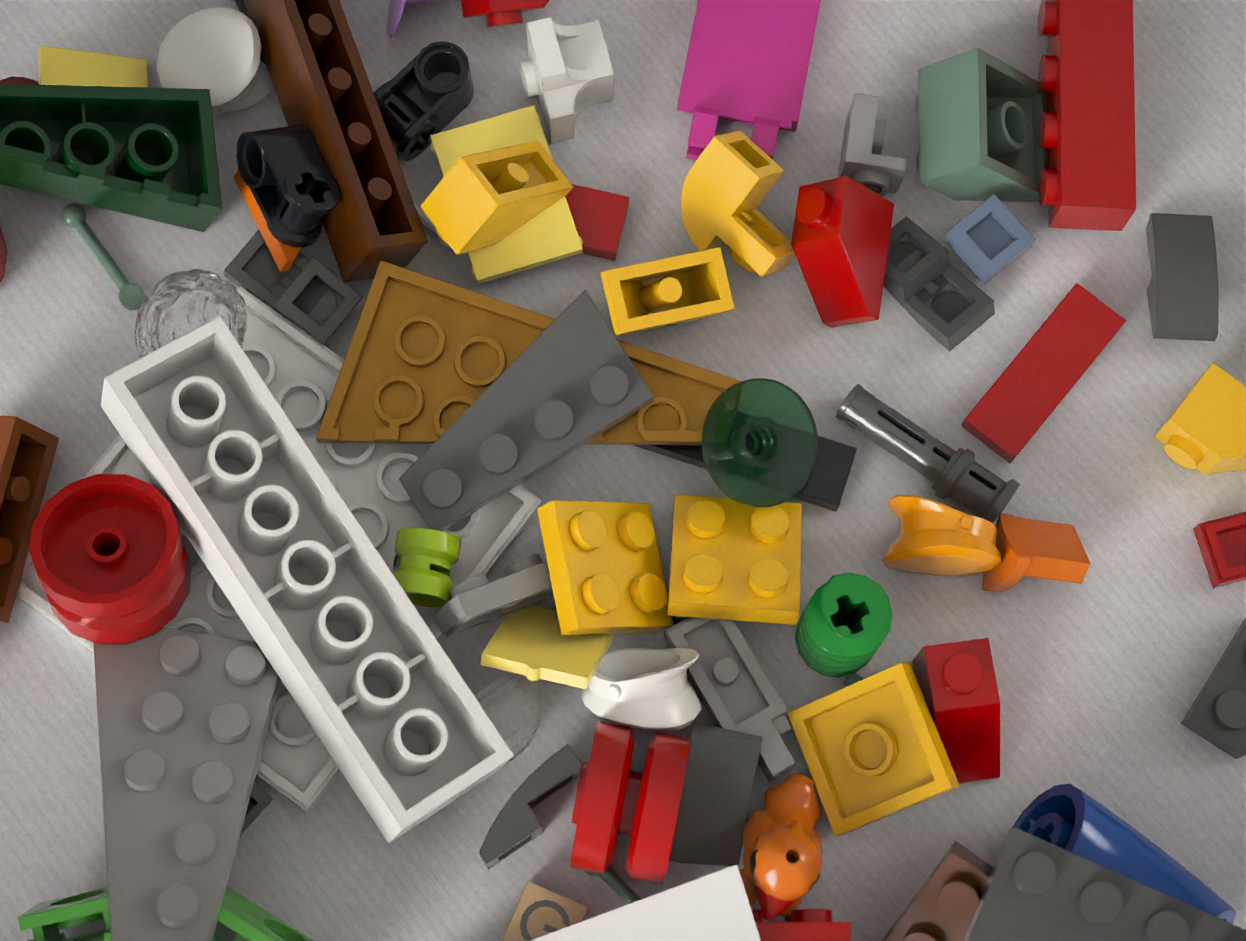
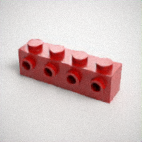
[1038,0,1136,231]

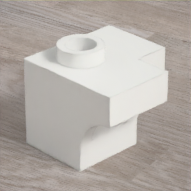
[519,17,614,144]

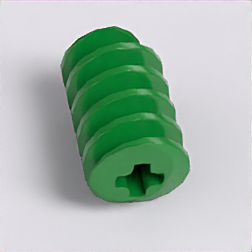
[795,572,893,678]

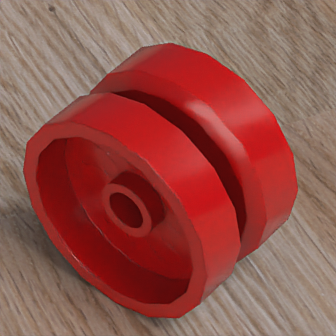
[29,474,192,644]
[570,721,690,885]

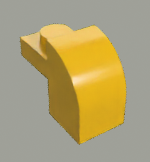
[681,130,795,277]

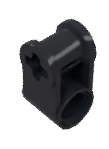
[374,41,474,161]
[236,124,340,248]

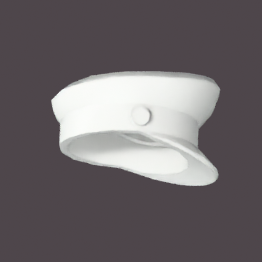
[156,7,274,116]
[581,648,701,731]

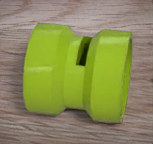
[393,528,461,607]

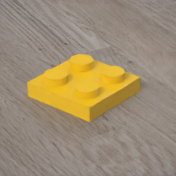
[667,494,802,625]
[537,500,674,635]
[787,663,960,836]

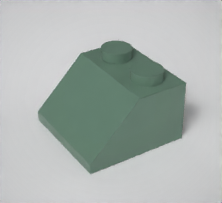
[916,48,1048,203]

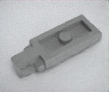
[433,554,554,637]
[664,617,796,782]

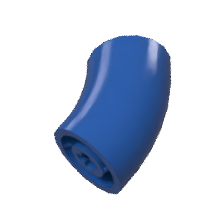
[1012,783,1236,924]

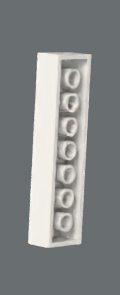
[101,316,514,844]

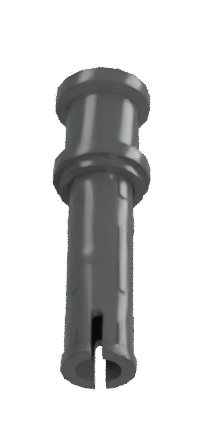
[835,384,1020,524]

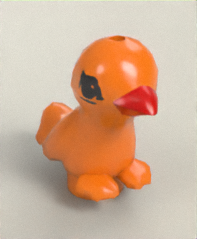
[739,773,823,921]

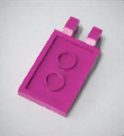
[677,0,821,160]

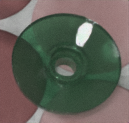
[702,378,818,507]

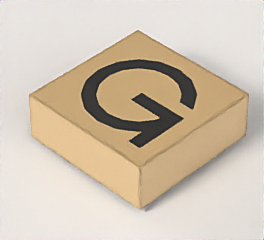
[502,881,589,941]

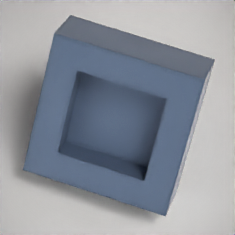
[944,194,1036,285]

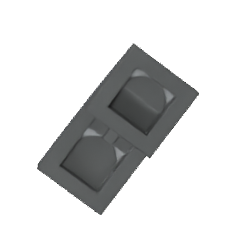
[1146,213,1219,341]
[883,216,995,352]
[224,229,363,345]
[479,744,582,870]

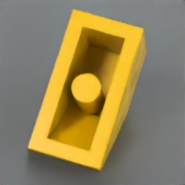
[420,140,573,255]
[600,247,735,335]
[1154,363,1246,475]

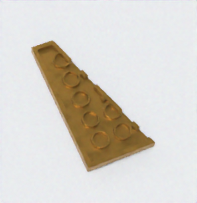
[316,260,743,446]

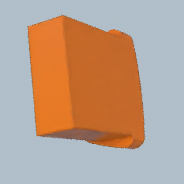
[982,513,1091,593]

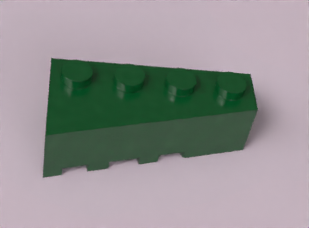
[0,84,222,232]

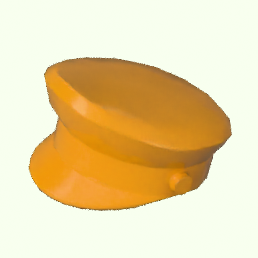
[882,495,1001,576]

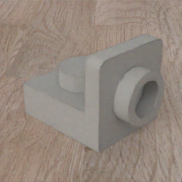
[838,93,907,196]

